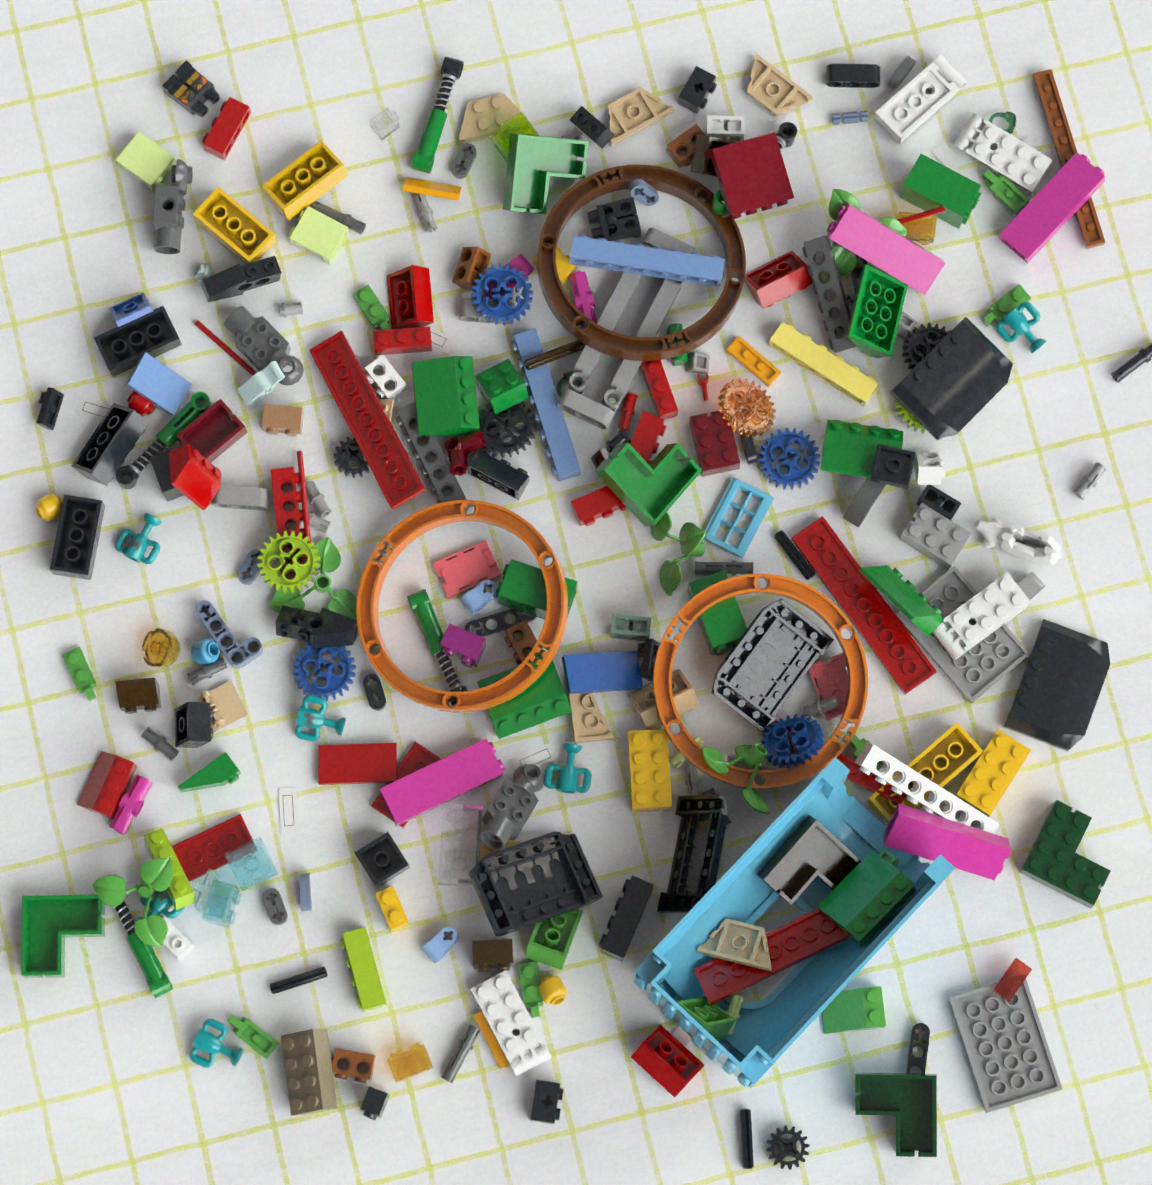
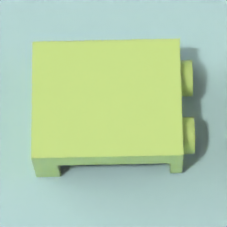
[116,132,176,191]
[289,206,349,265]

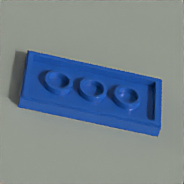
[562,651,643,694]

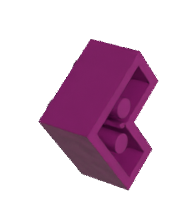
[440,623,486,668]

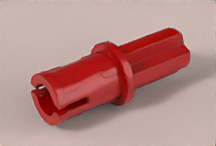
[618,392,638,431]

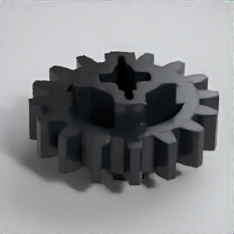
[333,437,369,478]
[766,1125,810,1170]

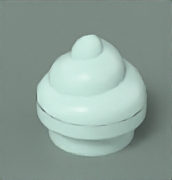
[193,264,212,283]

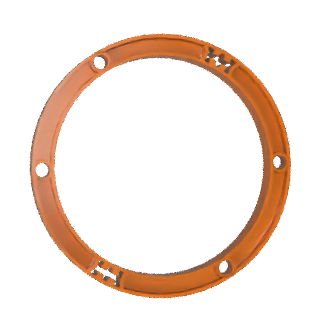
[356,500,568,713]
[652,574,868,789]

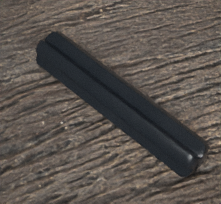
[774,530,815,580]
[270,967,328,994]
[740,1109,754,1169]

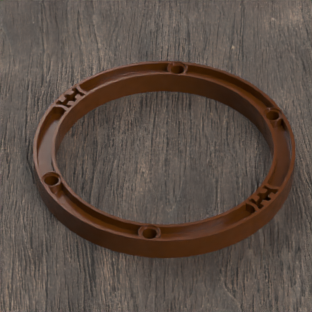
[537,165,746,361]

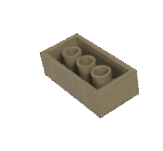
[281,1029,337,1116]

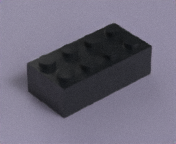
[94,306,182,377]
[72,403,149,486]
[50,495,105,580]
[599,875,654,962]

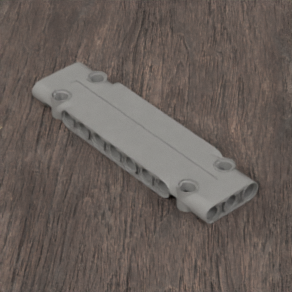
[557,228,698,429]

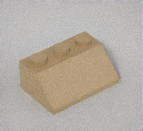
[628,669,700,730]

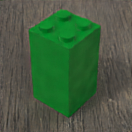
[899,154,982,229]
[496,559,578,620]
[687,570,747,656]

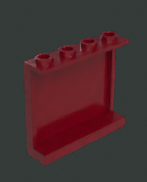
[703,132,794,220]

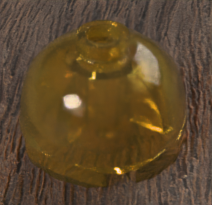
[142,628,180,668]

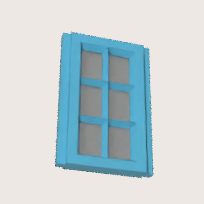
[703,477,774,559]

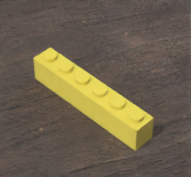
[769,322,878,407]

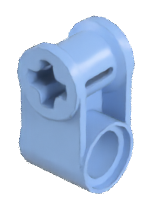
[460,580,497,615]
[421,927,458,964]

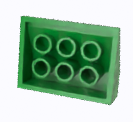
[846,264,908,358]
[411,356,480,436]
[821,419,903,478]
[859,565,944,637]
[477,657,572,739]
[817,850,916,947]

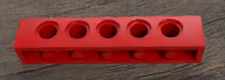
[270,467,307,580]

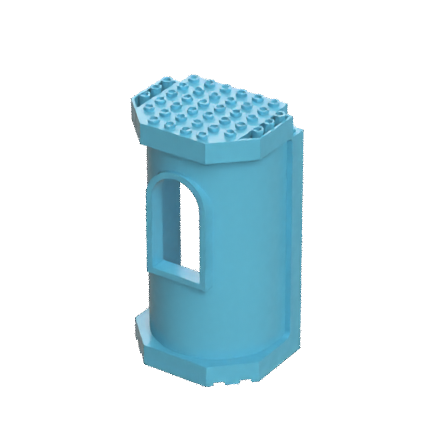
[633,757,955,1088]

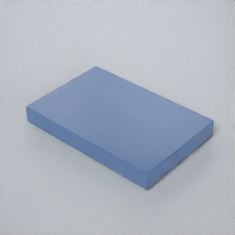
[126,352,192,416]

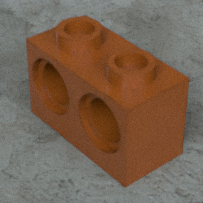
[666,124,705,169]
[452,246,491,290]
[504,620,542,665]
[332,1048,376,1083]

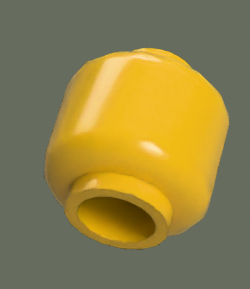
[35,493,63,522]
[538,975,567,1006]

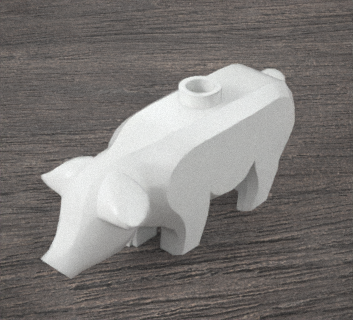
[974,517,1062,566]

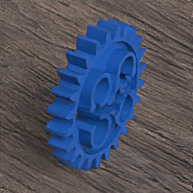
[471,264,533,326]
[758,428,821,490]
[292,644,356,701]
[760,714,824,769]

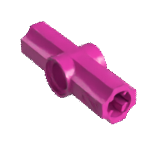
[569,271,597,329]
[109,775,153,835]

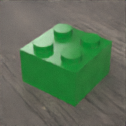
[475,359,529,414]

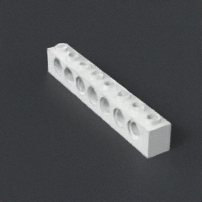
[855,742,999,834]

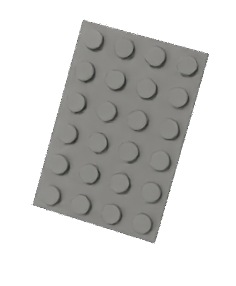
[895,566,1031,704]
[948,974,1063,1113]

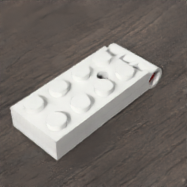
[874,55,968,144]
[953,113,1052,194]
[933,572,1031,661]
[470,970,551,1076]

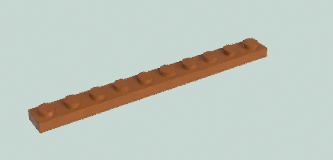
[1033,69,1105,249]

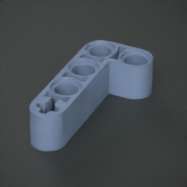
[196,600,263,669]

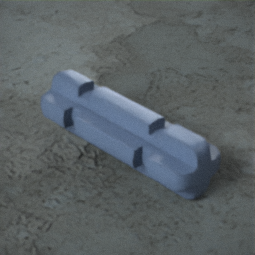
[832,111,869,125]

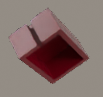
[176,398,247,463]
[689,409,740,477]

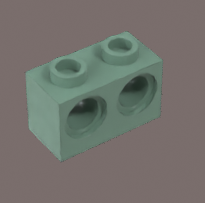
[610,614,651,641]

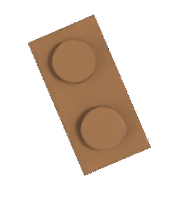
[262,404,304,437]

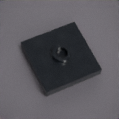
[870,444,916,489]

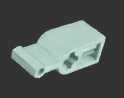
[237,361,285,405]

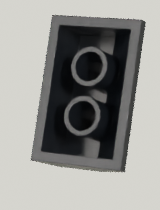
[467,449,530,500]

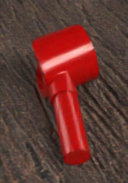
[697,373,709,401]

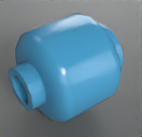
[191,638,220,665]

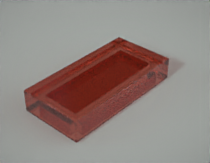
[993,958,1032,1002]

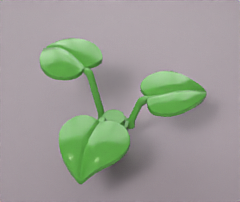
[827,189,907,276]
[651,512,707,596]
[270,537,357,620]
[701,743,771,814]
[93,857,173,947]

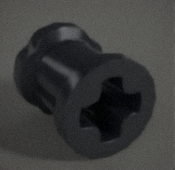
[606,430,631,451]

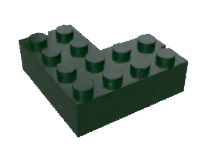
[1019,800,1111,908]
[855,1073,937,1157]

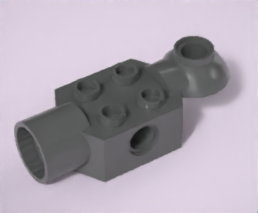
[153,159,193,254]
[224,306,304,386]
[479,764,544,850]

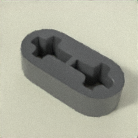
[888,56,916,89]
[452,143,477,179]
[263,888,288,925]

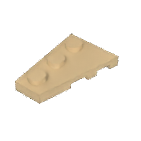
[568,693,614,744]

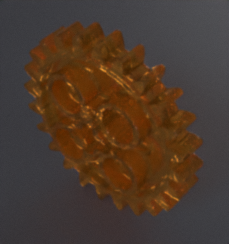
[718,378,776,437]

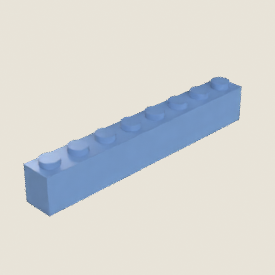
[569,235,725,287]
[512,329,581,481]

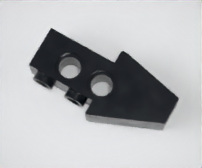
[201,256,282,302]
[275,605,358,649]

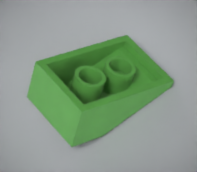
[525,909,583,970]
[822,986,886,1034]
[677,996,735,1041]

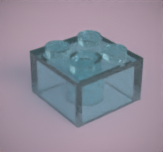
[225,836,278,891]
[202,879,242,928]

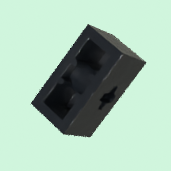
[678,66,717,114]
[570,106,614,149]
[916,485,961,520]
[531,1080,564,1124]
[360,1086,390,1120]

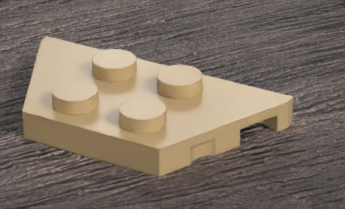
[747,54,813,116]
[608,87,675,146]
[459,93,530,142]
[697,918,772,972]

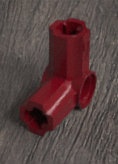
[445,430,486,476]

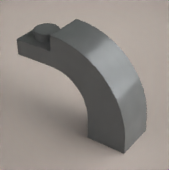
[842,478,887,528]

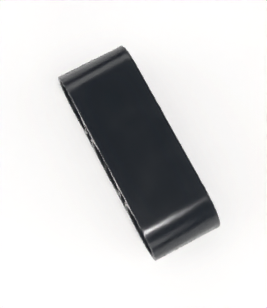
[826,64,880,88]

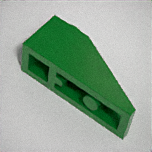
[177,752,241,793]

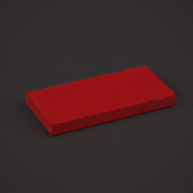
[371,741,441,828]
[318,743,397,785]
[172,814,258,882]

